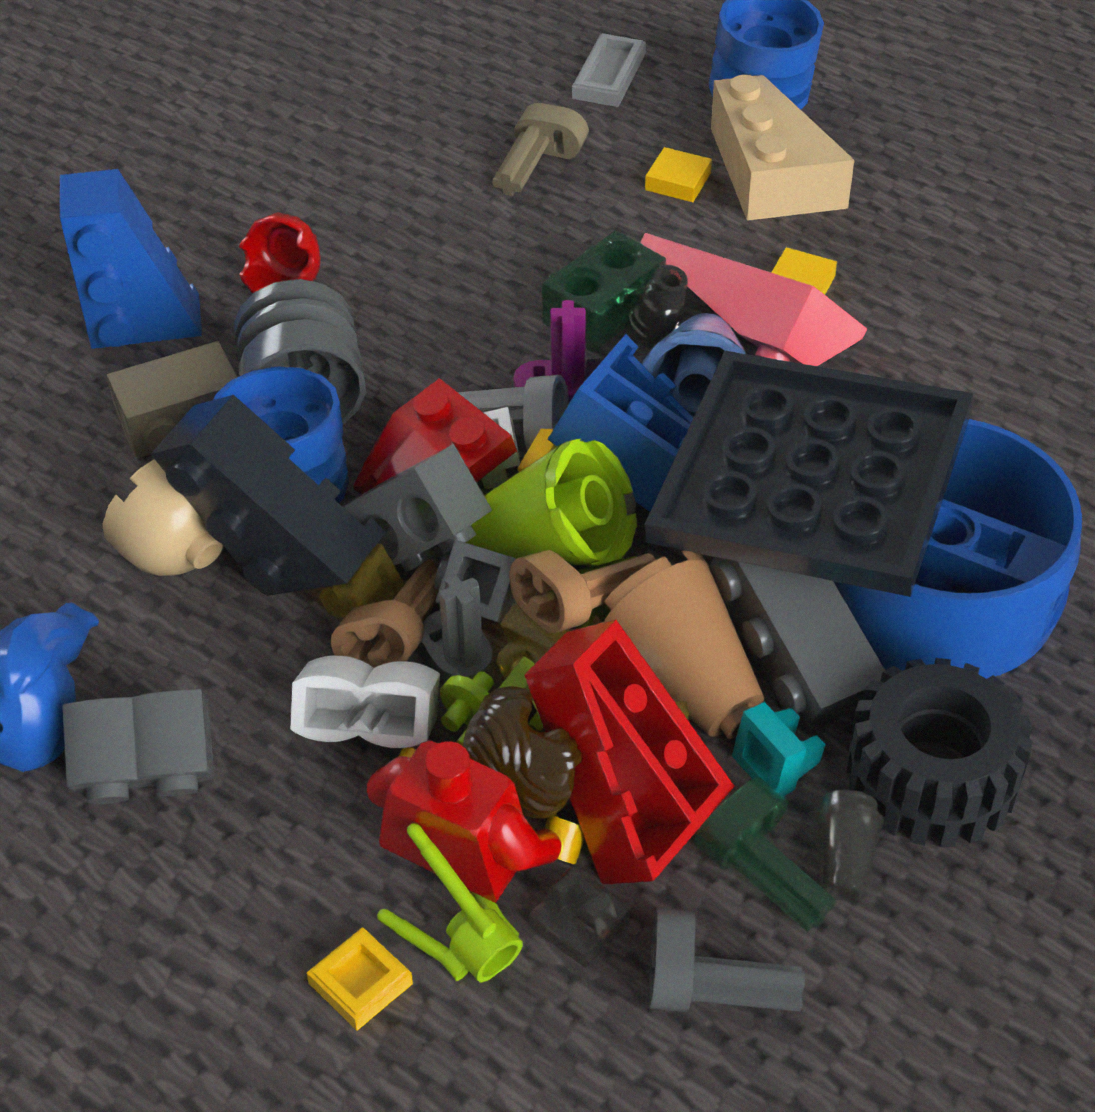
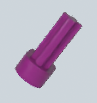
[513,300,586,403]

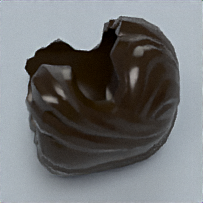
[463,686,582,819]

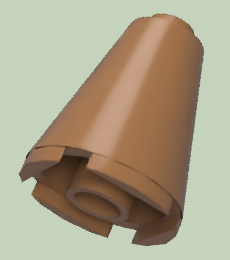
[592,550,764,739]

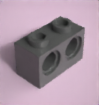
[343,444,492,574]

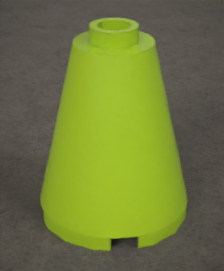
[465,438,637,566]

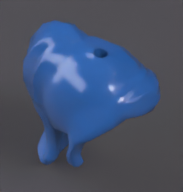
[0,602,99,772]

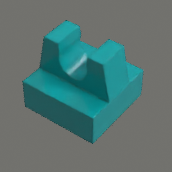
[732,702,826,802]

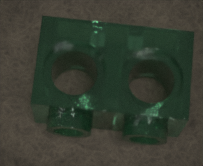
[542,230,666,353]

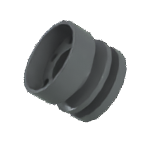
[233,279,366,425]

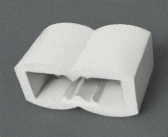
[290,656,440,748]

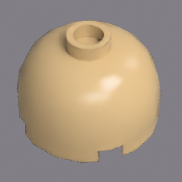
[103,459,224,576]

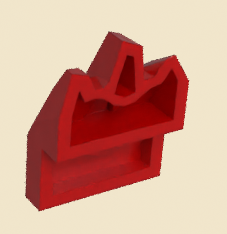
[353,378,517,494]

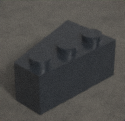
[151,395,386,596]

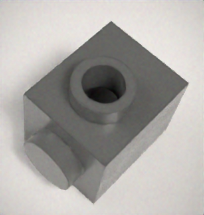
[435,540,516,626]

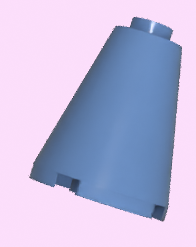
[642,313,746,418]

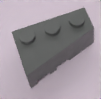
[709,557,885,731]

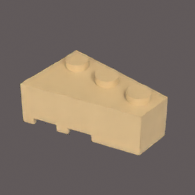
[711,75,854,220]

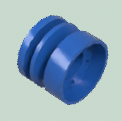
[709,0,824,110]
[213,366,349,503]

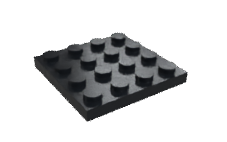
[645,351,973,597]

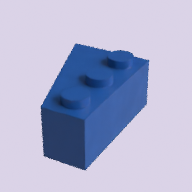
[60,169,202,349]
[547,334,693,512]

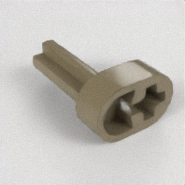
[492,103,589,196]

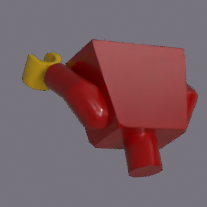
[367,741,585,903]

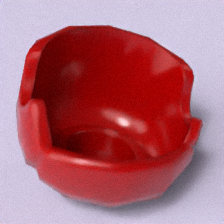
[239,212,321,293]

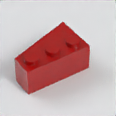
[524,619,735,885]

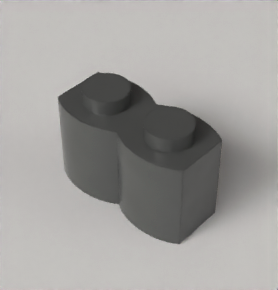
[63,689,214,804]

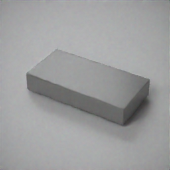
[572,33,646,107]

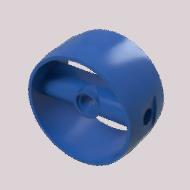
[833,419,1082,679]

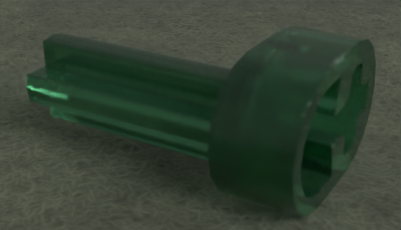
[694,777,836,932]

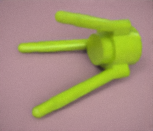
[377,823,523,982]

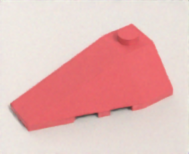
[640,233,867,366]

